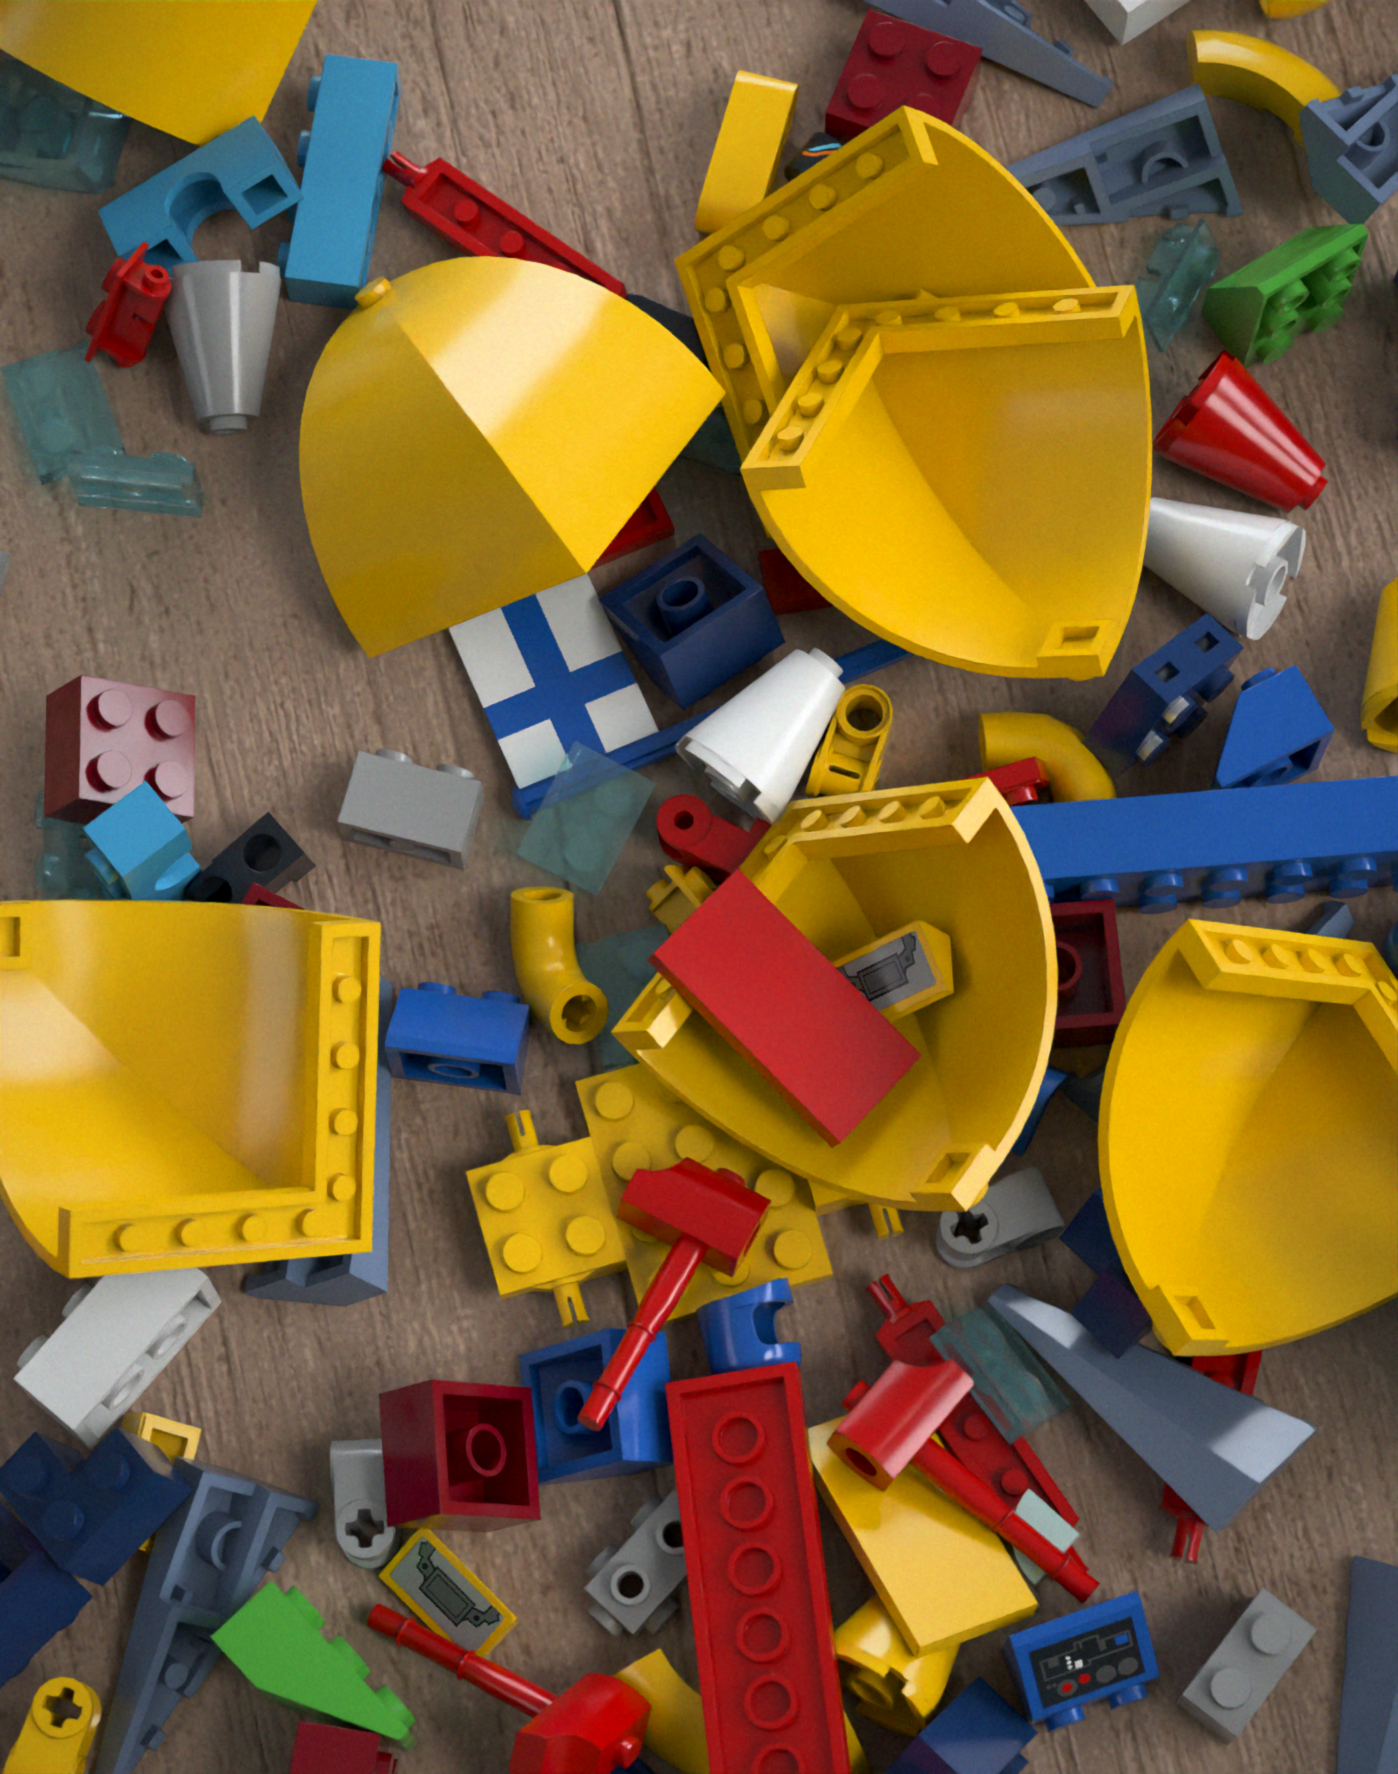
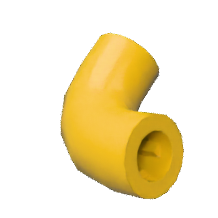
[978,710,1116,803]
[510,886,609,1045]

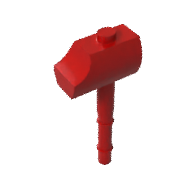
[577,1157,771,1431]
[826,1359,1100,1604]
[367,1603,652,1774]

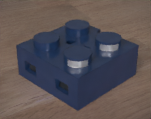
[1081,613,1244,778]

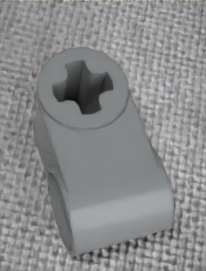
[935,1167,1066,1270]
[330,1438,401,1570]

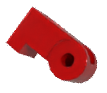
[656,794,772,884]

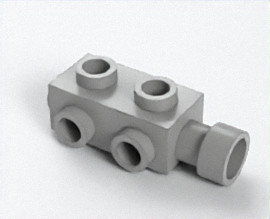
[584,1489,688,1639]

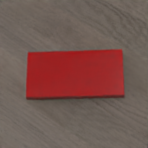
[646,868,922,1148]

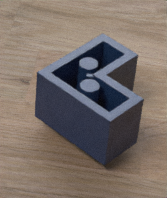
[1059,1186,1153,1359]
[0,1427,194,1586]
[884,1675,1038,1774]

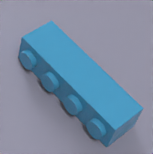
[277,54,402,310]

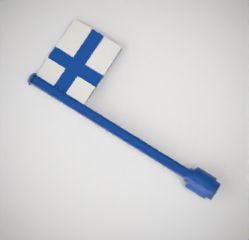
[448,574,916,821]

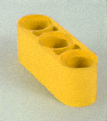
[694,70,799,235]

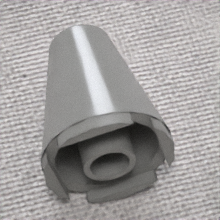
[164,259,281,435]

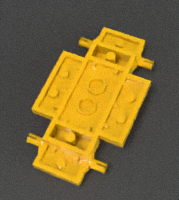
[466,1063,904,1329]

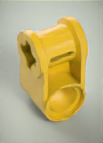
[805,684,893,798]
[2,1677,103,1774]

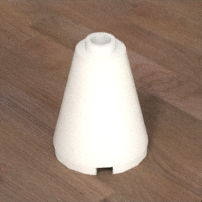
[1143,497,1306,640]
[675,648,845,825]

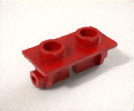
[84,242,172,368]

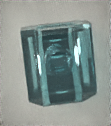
[0,58,136,195]

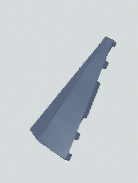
[863,0,1114,108]
[1299,73,1398,224]
[1004,83,1244,226]
[245,976,392,1307]
[987,1283,1319,1533]
[94,1456,319,1774]
[1336,1555,1398,1774]

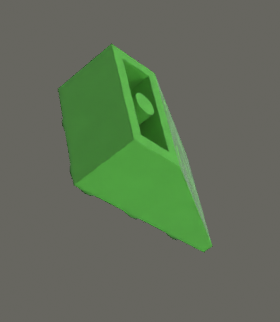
[1201,223,1369,368]
[211,1581,418,1753]

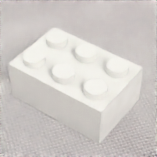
[13,1267,222,1451]

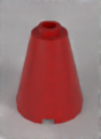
[1152,349,1328,513]

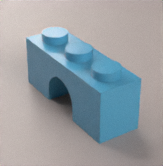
[98,115,304,278]
[83,780,202,901]

